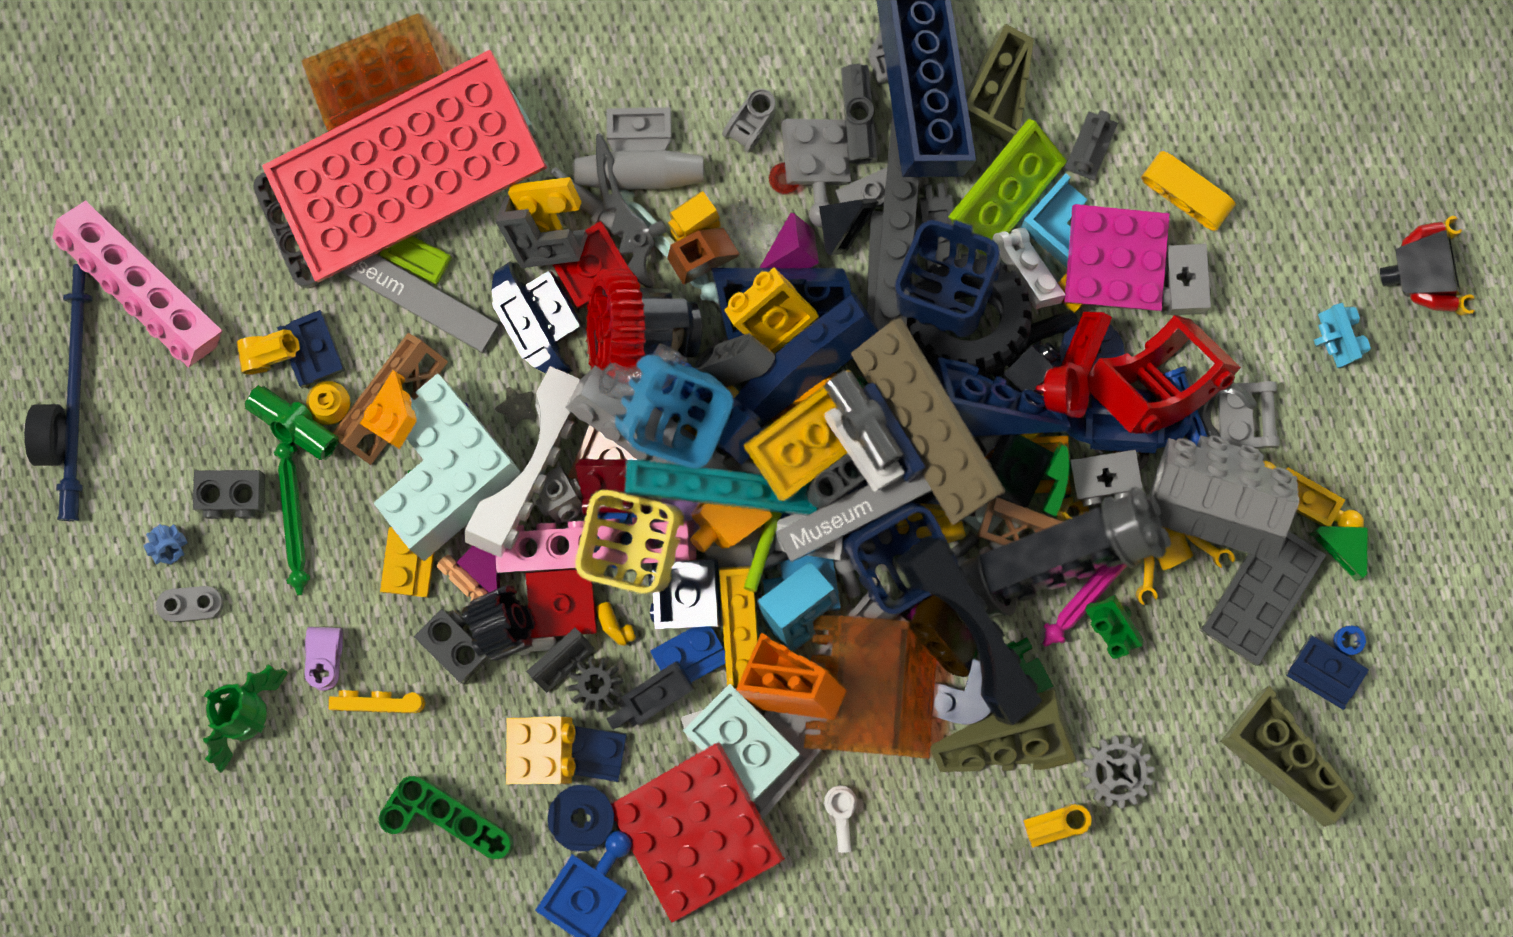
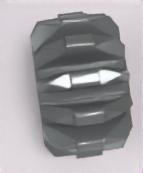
[567,657,624,713]

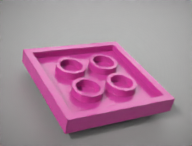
[1064,204,1170,311]

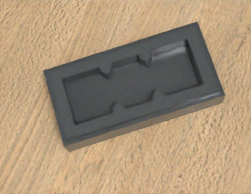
[526,627,595,693]

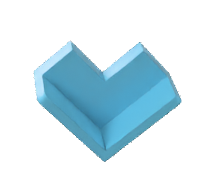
[1021,173,1088,268]
[758,562,838,652]

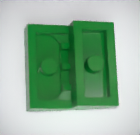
[1042,441,1069,516]

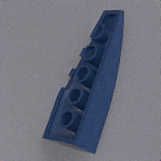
[723,292,879,453]

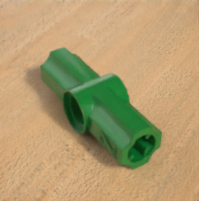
[245,385,339,460]

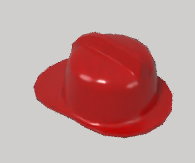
[1035,362,1089,418]

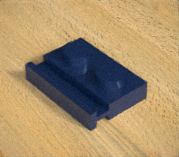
[277,310,346,388]
[1286,634,1369,710]
[572,726,627,782]

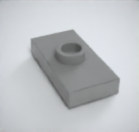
[835,167,887,210]

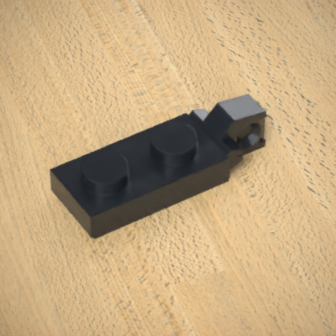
[606,661,695,730]

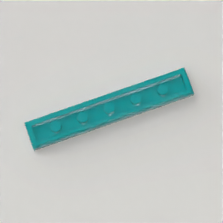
[625,459,819,516]

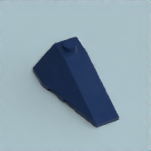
[934,357,1070,436]

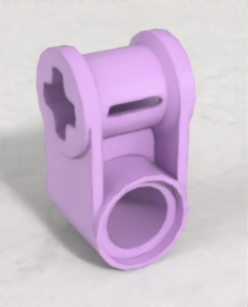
[304,627,343,691]

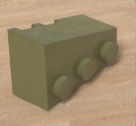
[966,24,1034,143]

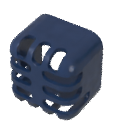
[895,220,1000,337]
[843,501,959,614]

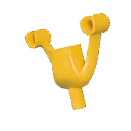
[1136,526,1235,605]

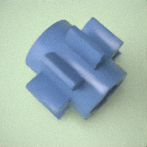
[143,524,187,565]

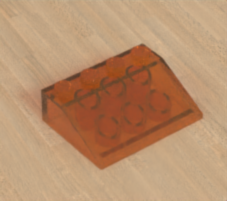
[301,13,444,132]

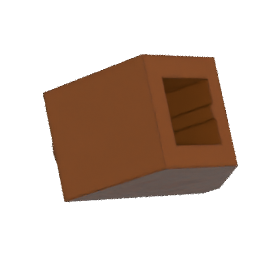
[667,228,740,285]

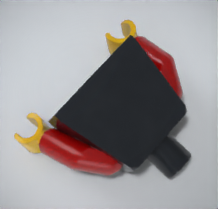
[1380,216,1475,316]

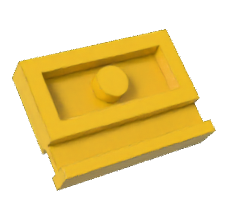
[380,527,435,598]

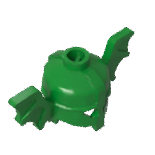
[203,665,288,772]

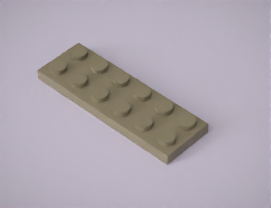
[851,318,1004,525]

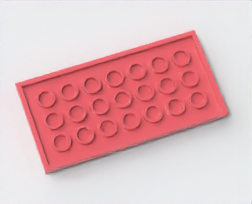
[262,50,547,282]

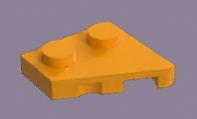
[360,370,417,449]

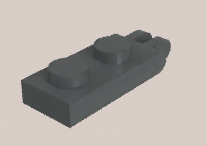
[919,183,959,268]

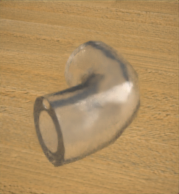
[599,344,687,400]

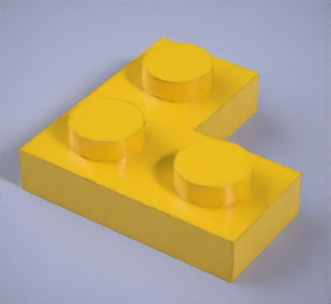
[508,177,581,232]

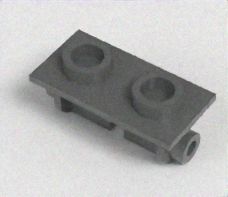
[1065,110,1118,181]

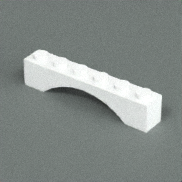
[465,366,581,558]

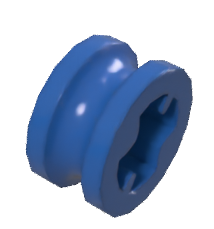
[1333,625,1366,656]

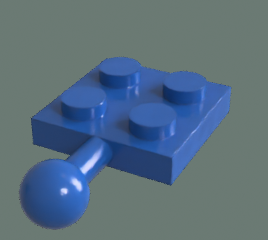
[535,831,632,937]

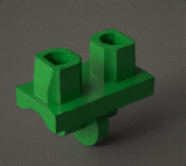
[1085,595,1144,659]

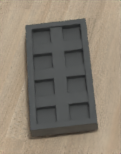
[1200,531,1326,666]

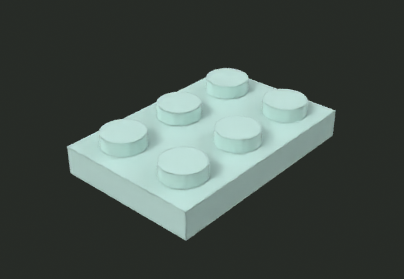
[683,684,801,802]

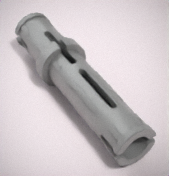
[545,167,623,239]

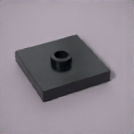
[988,434,1054,508]

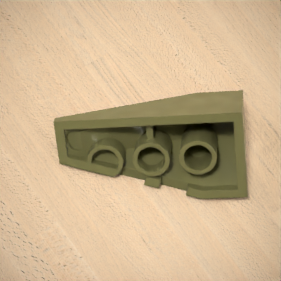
[930,689,1076,772]

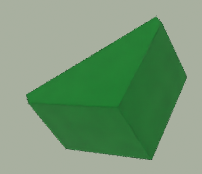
[1310,526,1368,581]

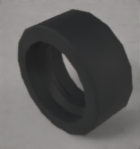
[24,404,66,466]

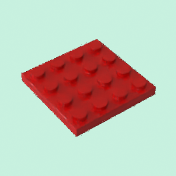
[611,742,785,923]

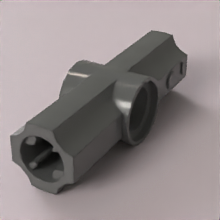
[841,64,877,165]
[824,370,903,471]

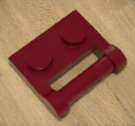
[575,459,650,517]

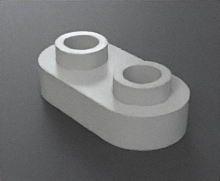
[156,586,224,622]

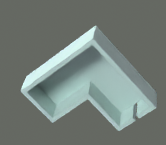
[373,373,522,561]

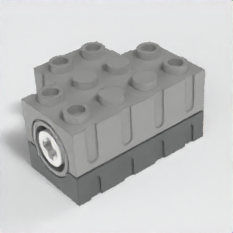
[1148,435,1299,561]

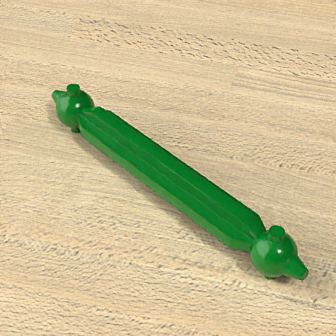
[274,441,310,596]

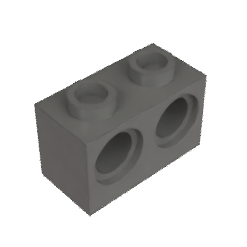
[193,470,265,519]
[414,608,489,684]

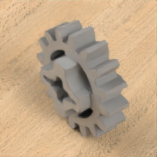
[1081,736,1155,808]

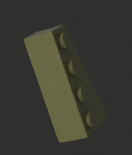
[1220,686,1355,827]

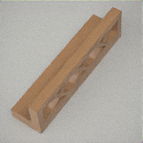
[333,333,448,465]
[977,498,1100,578]

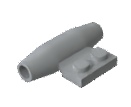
[574,107,704,190]

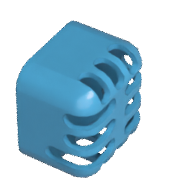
[615,355,733,468]

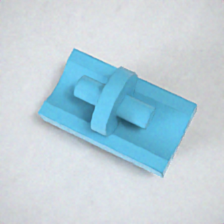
[1314,303,1371,368]

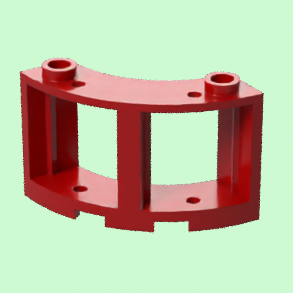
[1087,315,1241,434]

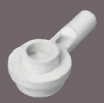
[824,785,857,853]

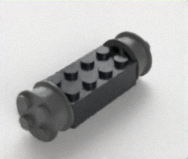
[957,487,1171,619]

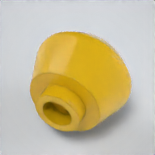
[306,381,350,425]

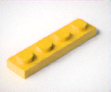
[719,566,758,689]

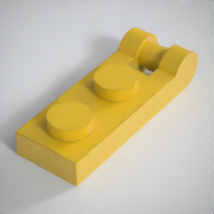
[328,690,426,713]

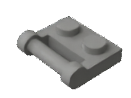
[1217,381,1280,449]

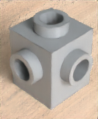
[536,466,582,525]

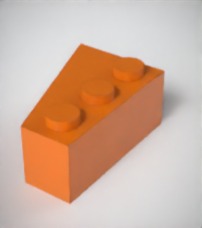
[736,632,847,720]

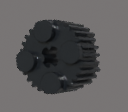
[462,585,536,661]

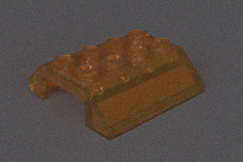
[804,616,937,759]

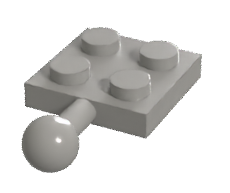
[781,119,851,227]

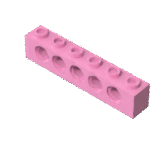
[52,201,222,368]
[496,514,696,573]

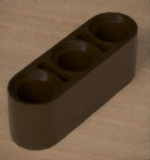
[909,595,978,677]

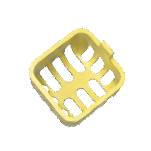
[575,490,684,593]

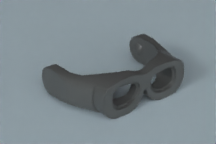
[1197,382,1257,437]

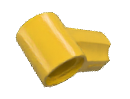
[237,329,300,375]
[1023,803,1091,848]

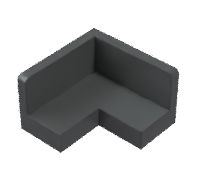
[495,196,588,268]

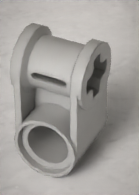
[722,89,776,153]

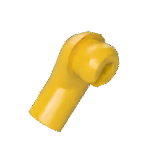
[595,602,636,646]

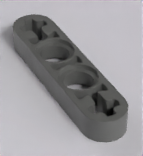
[253,172,319,289]

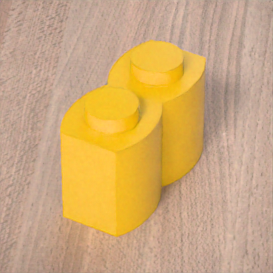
[668,191,721,242]

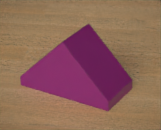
[759,212,819,268]
[457,545,500,592]

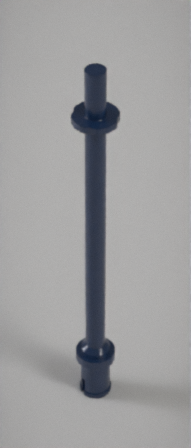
[56,264,93,521]

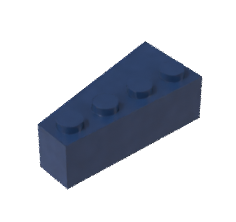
[711,268,851,340]

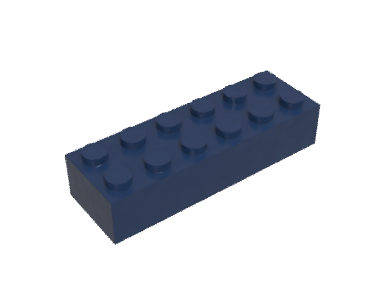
[876,0,976,177]

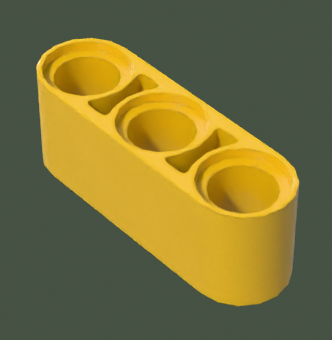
[1141,151,1236,231]

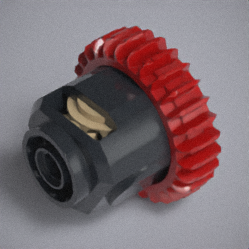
[585,268,702,388]

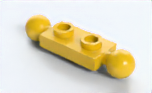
[1263,461,1364,527]

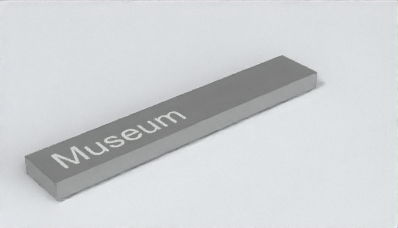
[341,254,499,353]
[776,473,932,563]

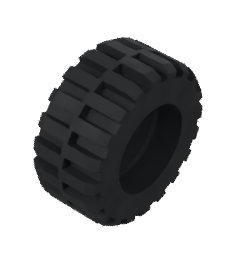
[907,253,1032,378]

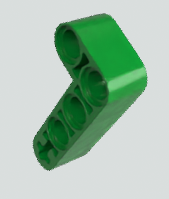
[379,776,514,859]

